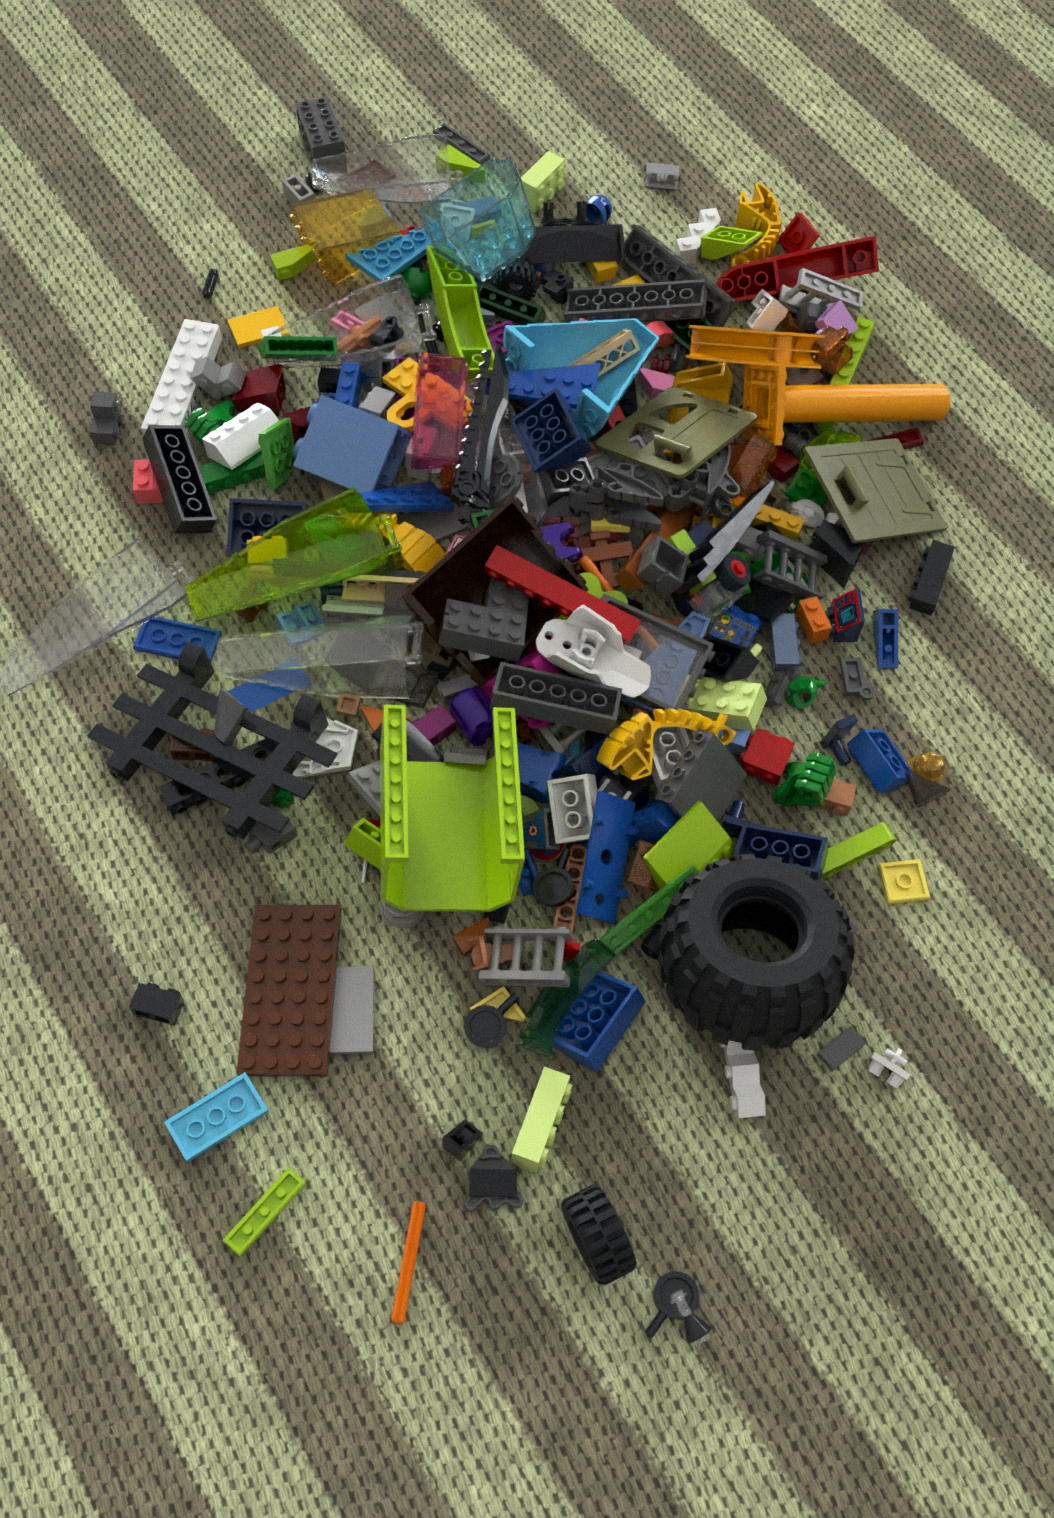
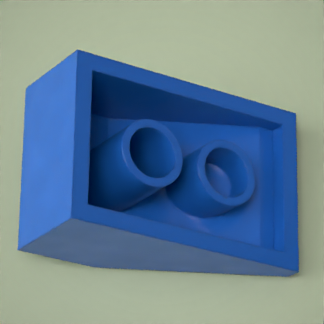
[632,797,680,844]

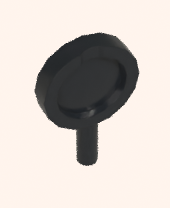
[533,848,574,908]
[464,992,520,1048]
[645,1271,699,1338]

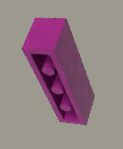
[376,705,456,760]

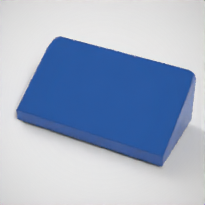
[519,849,539,896]

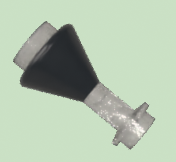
[669,1289,712,1347]

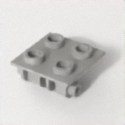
[645,163,679,190]

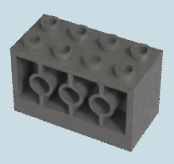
[295,97,347,176]

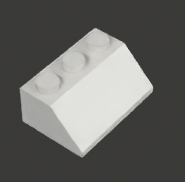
[547,774,597,844]

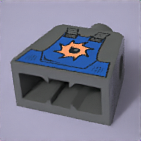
[522,808,560,850]

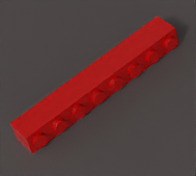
[485,545,641,646]

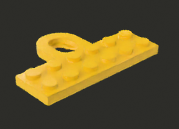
[382,357,485,435]

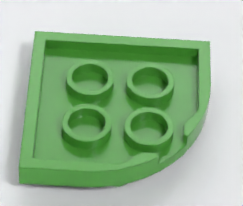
[258,418,295,489]

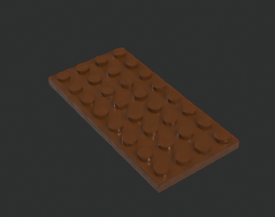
[236,904,342,1077]

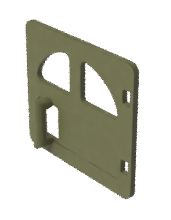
[595,387,757,479]

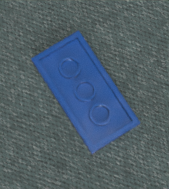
[133,615,222,662]

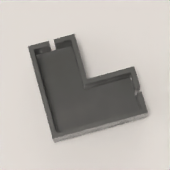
[438,578,529,662]

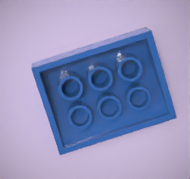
[537,966,646,1072]

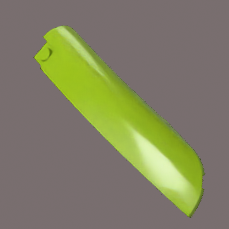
[426,245,495,385]

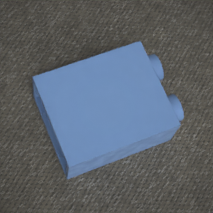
[293,395,413,494]

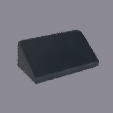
[469,1168,517,1197]

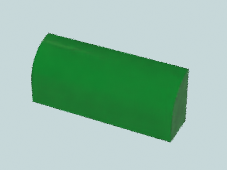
[258,336,338,359]

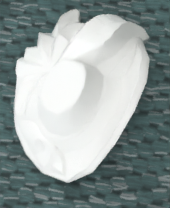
[790,499,825,528]

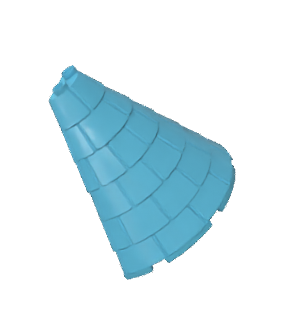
[503,318,660,439]

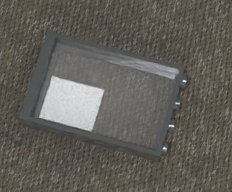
[601,594,715,712]

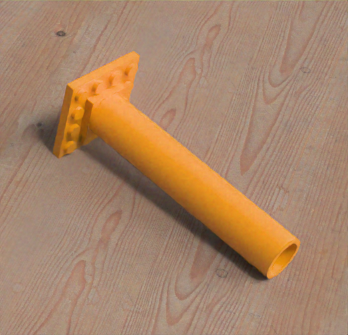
[741,364,950,445]

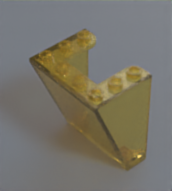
[289,188,402,285]

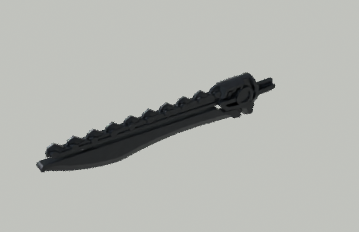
[449,344,509,525]

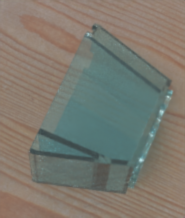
[419,157,536,282]

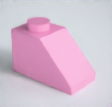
[638,367,675,400]

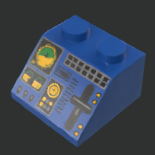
[709,604,763,648]

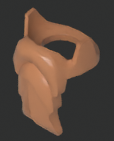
[467,936,514,971]

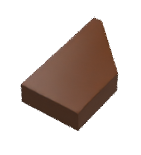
[453,917,489,956]

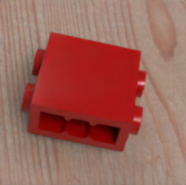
[739,728,795,785]

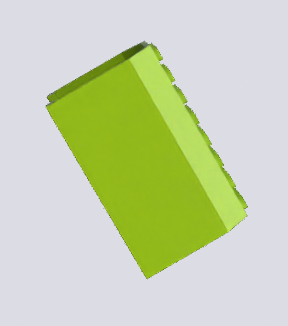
[380,705,525,912]

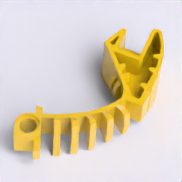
[731,183,782,267]
[337,505,446,573]
[597,709,737,780]

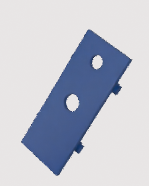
[576,791,639,924]

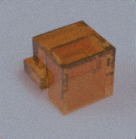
[811,326,853,376]

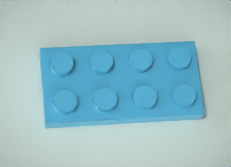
[164,1072,269,1163]

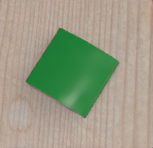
[784,467,827,507]

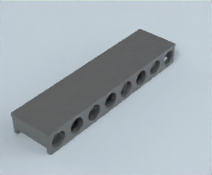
[624,224,738,327]
[564,279,707,323]

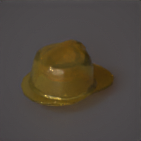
[905,751,947,786]

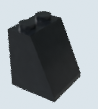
[809,520,865,587]

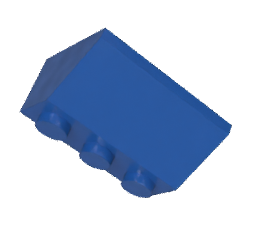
[847,729,917,793]

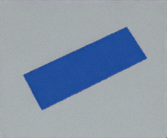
[217,658,312,712]

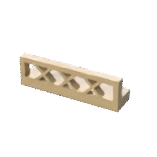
[567,329,640,377]
[342,573,419,607]

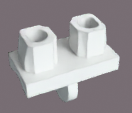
[868,1048,911,1088]

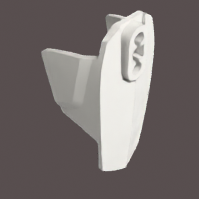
[536,605,651,698]

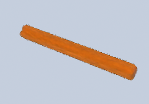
[391,1201,426,1324]

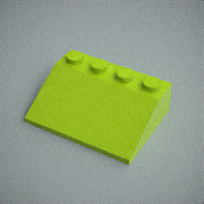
[643,800,735,890]

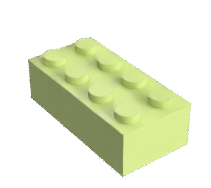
[673,675,767,731]
[511,1066,572,1174]

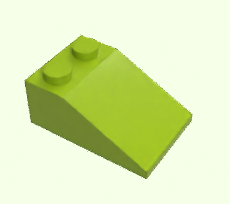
[701,225,763,261]

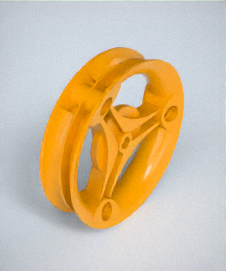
[686,325,825,369]

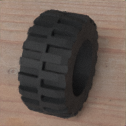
[561,1185,637,1285]

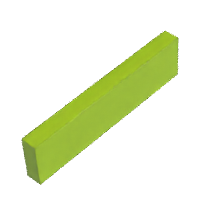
[222,1167,306,1258]

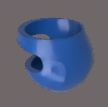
[587,195,612,224]

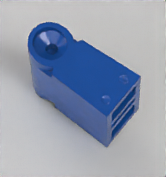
[517,742,567,804]

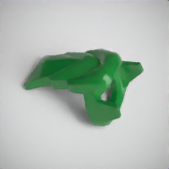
[785,677,827,709]

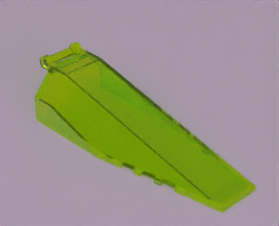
[184,487,402,622]

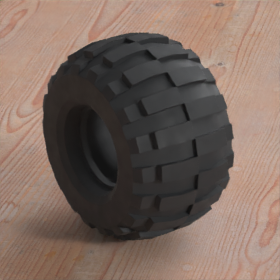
[658,854,854,1051]

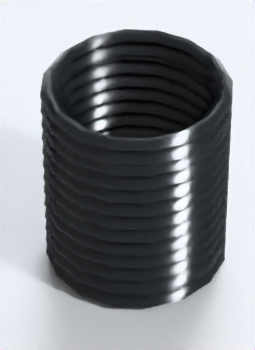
[640,924,663,960]

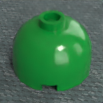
[401,267,433,301]

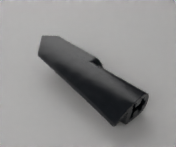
[371,718,444,762]

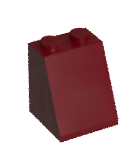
[232,364,286,416]

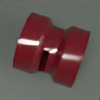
[650,356,671,374]

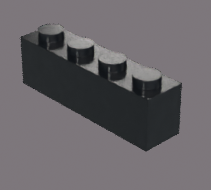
[908,540,955,616]

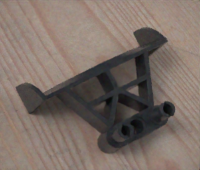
[519,200,625,264]

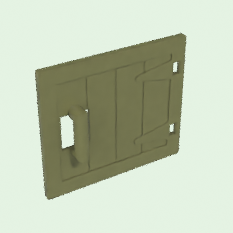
[803,438,948,543]

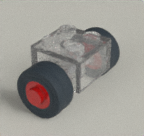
[673,553,751,619]

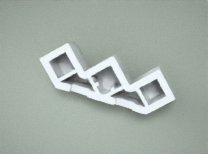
[674,208,721,264]
[719,1040,766,1118]

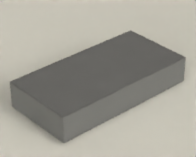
[817,1026,866,1072]

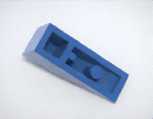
[873,609,898,668]

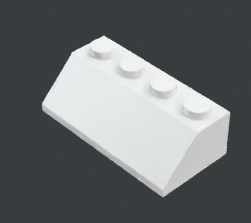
[203,403,279,470]

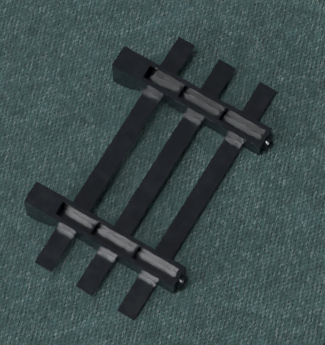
[87,641,338,840]

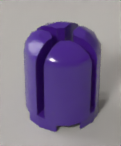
[449,687,493,746]

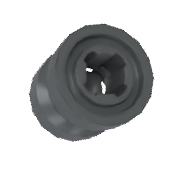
[783,432,809,458]

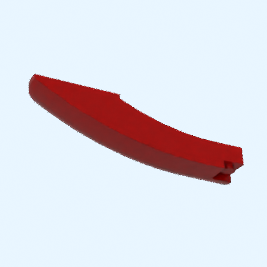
[715,236,879,301]

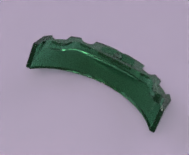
[519,938,616,1060]

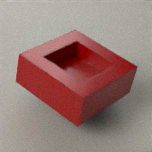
[563,941,580,963]

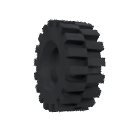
[494,259,538,301]

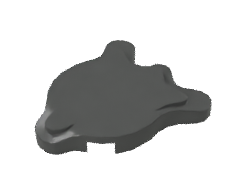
[464,1145,523,1212]

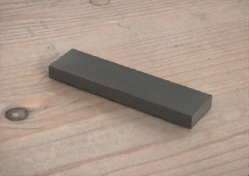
[433,123,490,165]

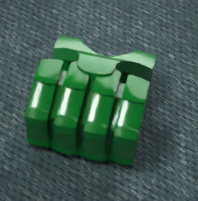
[184,401,236,444]
[772,753,836,807]

